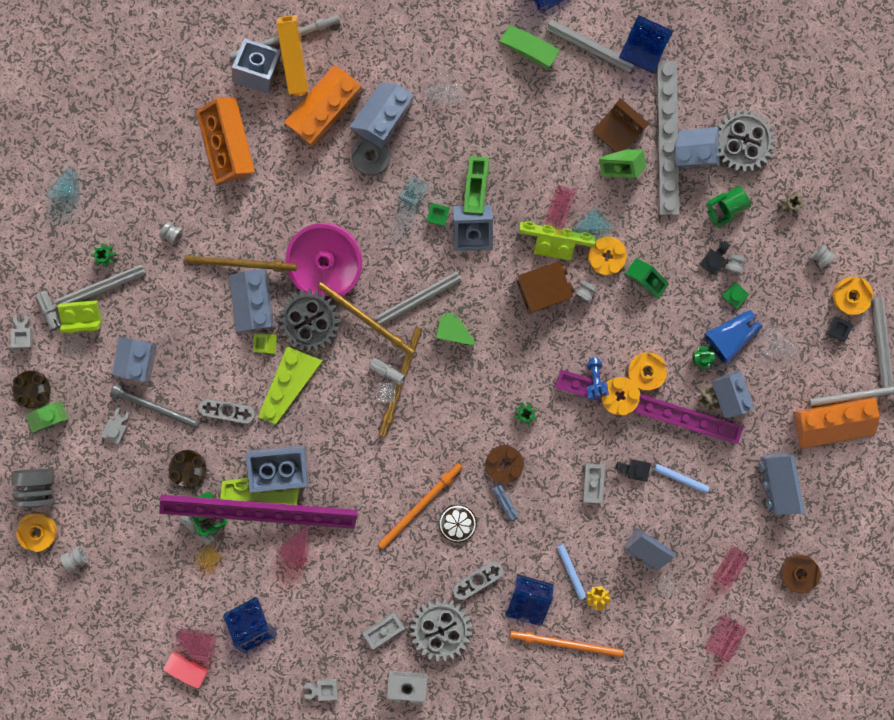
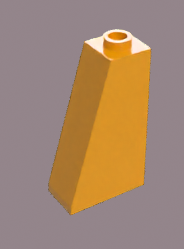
[276,15,309,97]

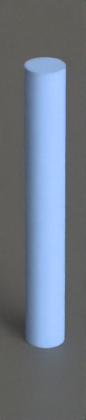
[654,464,709,494]
[557,544,586,600]

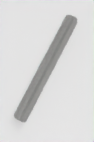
[547,20,635,72]
[55,265,146,307]
[375,272,461,325]
[872,298,894,388]

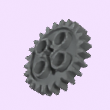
[278,289,341,352]

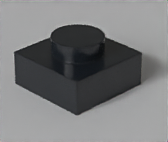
[825,316,853,342]

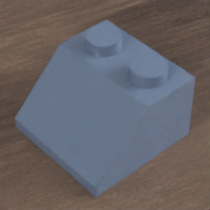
[231,38,281,94]
[676,127,719,169]
[453,205,493,251]
[112,337,157,382]
[712,370,754,418]
[624,527,676,570]

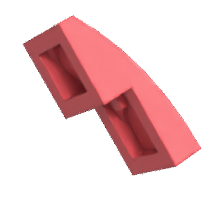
[163,652,208,689]

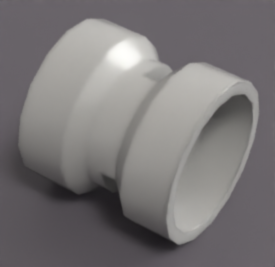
[61,546,88,572]

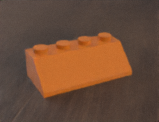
[284,65,363,148]
[196,98,255,185]
[794,397,880,449]

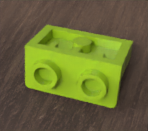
[57,300,102,334]

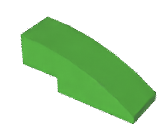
[499,25,560,70]
[464,156,490,214]

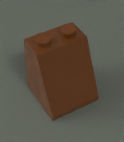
[515,261,574,314]

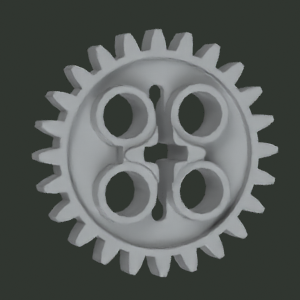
[716,109,776,173]
[410,598,472,661]

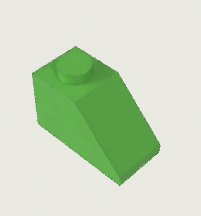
[599,149,646,178]
[436,313,475,345]
[26,402,69,433]

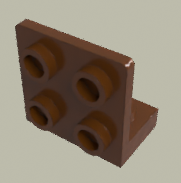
[592,98,650,153]

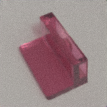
[544,184,577,227]
[712,545,750,588]
[705,615,747,663]

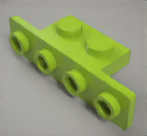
[519,221,595,261]

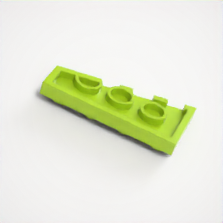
[258,346,323,424]
[220,478,300,505]

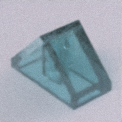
[44,166,80,200]
[398,175,429,210]
[573,206,614,232]

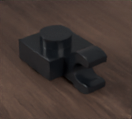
[699,241,731,276]
[616,459,651,482]

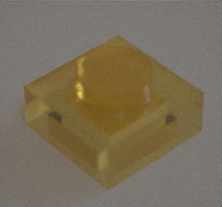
[195,544,223,572]

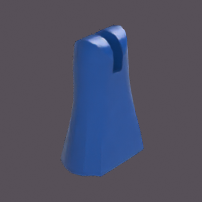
[704,310,763,364]

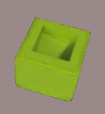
[253,333,277,354]

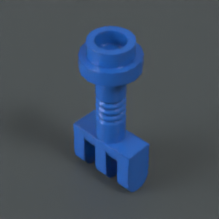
[587,357,609,401]

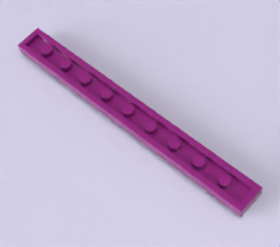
[555,369,744,444]
[159,494,357,529]

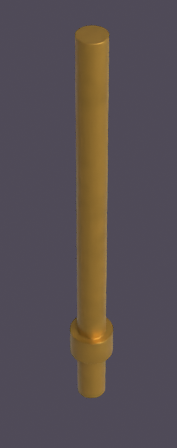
[184,256,298,272]
[317,282,415,356]
[378,326,422,437]

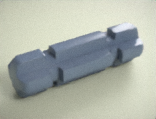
[492,485,518,521]

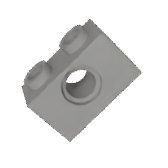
[387,671,427,704]

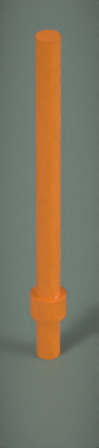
[378,463,463,549]
[509,631,623,657]

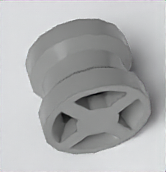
[160,221,183,245]
[810,244,835,268]
[724,254,747,275]
[574,280,598,303]

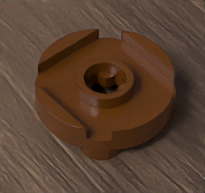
[485,445,524,483]
[780,554,821,594]

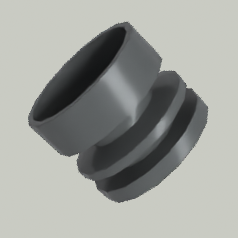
[11,469,55,508]

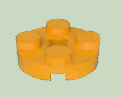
[588,237,627,275]
[832,277,873,315]
[628,352,667,390]
[601,377,640,415]
[16,512,57,552]

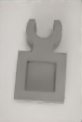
[11,315,33,349]
[101,408,130,444]
[304,678,338,701]

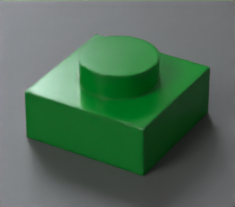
[426,203,450,227]
[721,282,750,309]

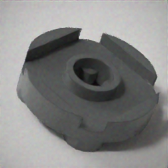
[352,138,390,176]

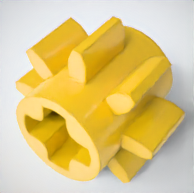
[587,586,610,610]

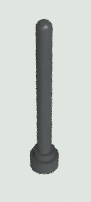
[110,383,199,428]

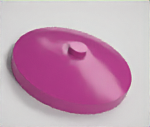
[286,223,363,300]

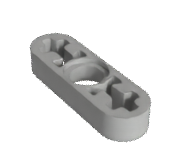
[199,399,256,423]
[453,561,503,600]

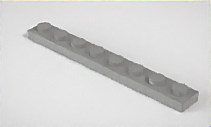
[657,61,679,215]

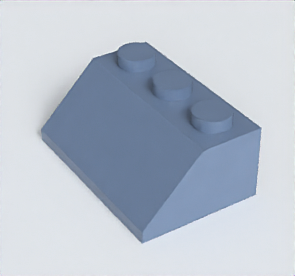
[349,83,414,149]
[229,269,275,332]
[246,445,308,492]
[759,452,805,515]

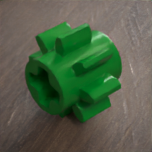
[91,243,118,268]
[692,346,715,369]
[514,402,537,425]

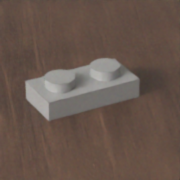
[583,463,605,503]
[362,611,405,649]

